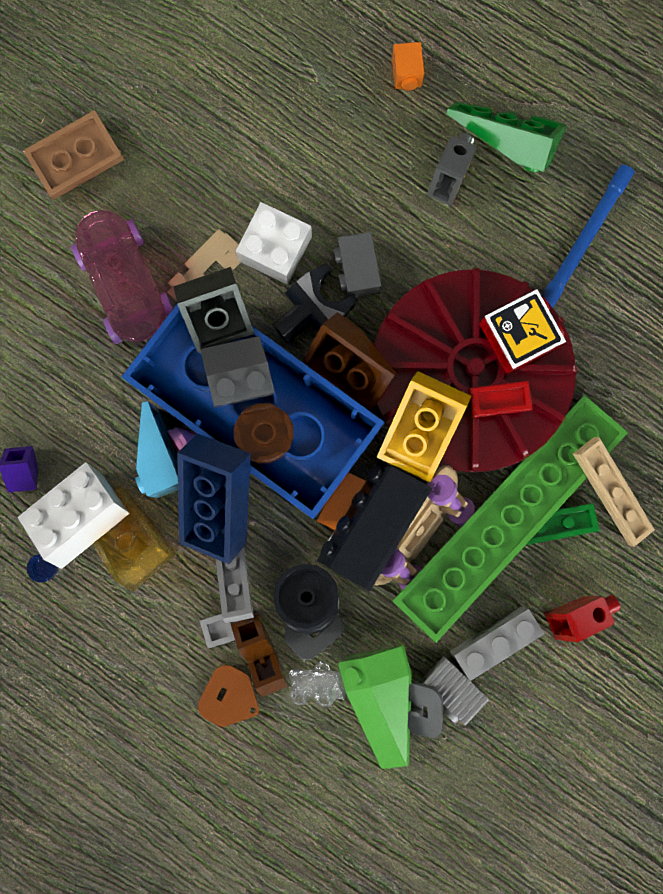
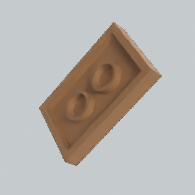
[23,110,124,200]

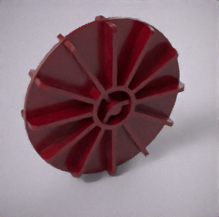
[374,267,578,472]

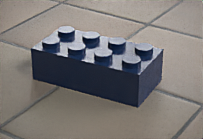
[178,434,251,564]

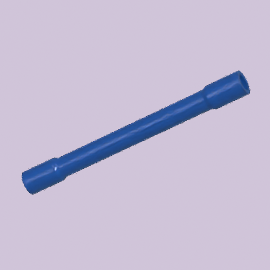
[541,165,635,308]

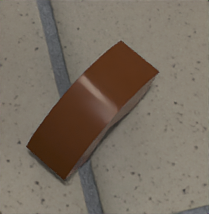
[231,614,288,697]

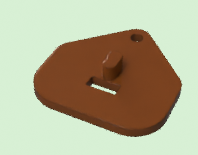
[198,665,259,727]

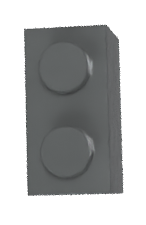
[333,232,381,297]

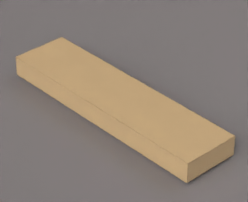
[573,437,655,547]

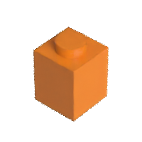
[392,42,424,91]

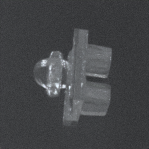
[289,662,346,707]

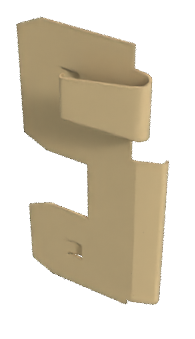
[167,229,241,301]

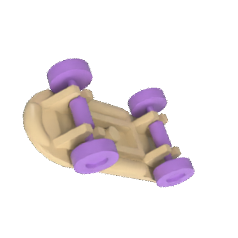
[374,465,477,589]

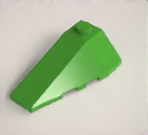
[338,645,412,769]

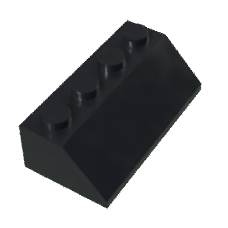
[317,463,432,592]

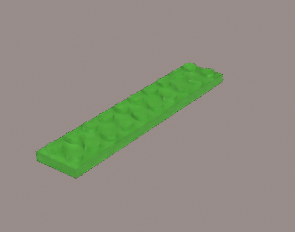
[392,395,628,643]

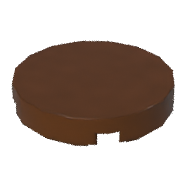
[234,403,294,463]

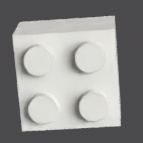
[236,202,312,285]

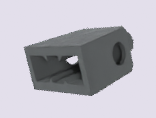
[427,133,476,206]

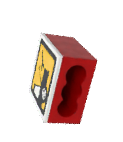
[479,289,566,374]

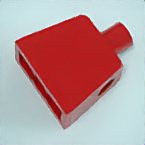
[544,595,620,643]

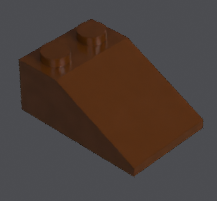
[302,312,396,412]

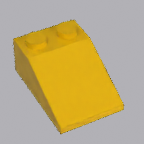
[377,371,471,482]

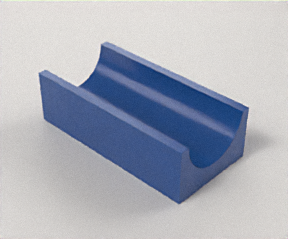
[122,304,384,520]

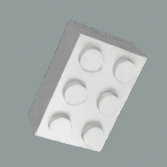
[18,462,130,569]

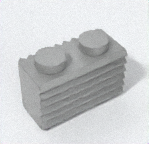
[420,655,489,726]

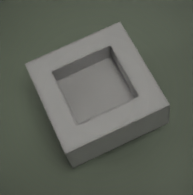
[200,613,235,649]

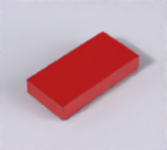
[469,381,533,418]

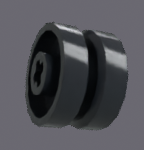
[274,564,340,635]

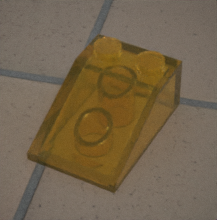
[92,486,177,592]

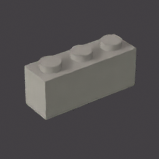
[450,606,544,681]

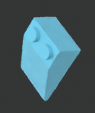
[135,401,178,498]

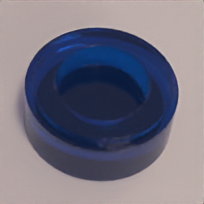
[27,554,58,583]

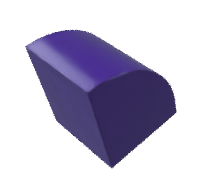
[0,446,38,493]

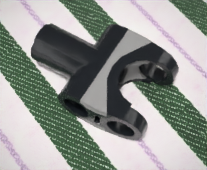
[272,263,359,343]

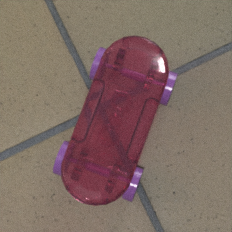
[71,210,174,345]

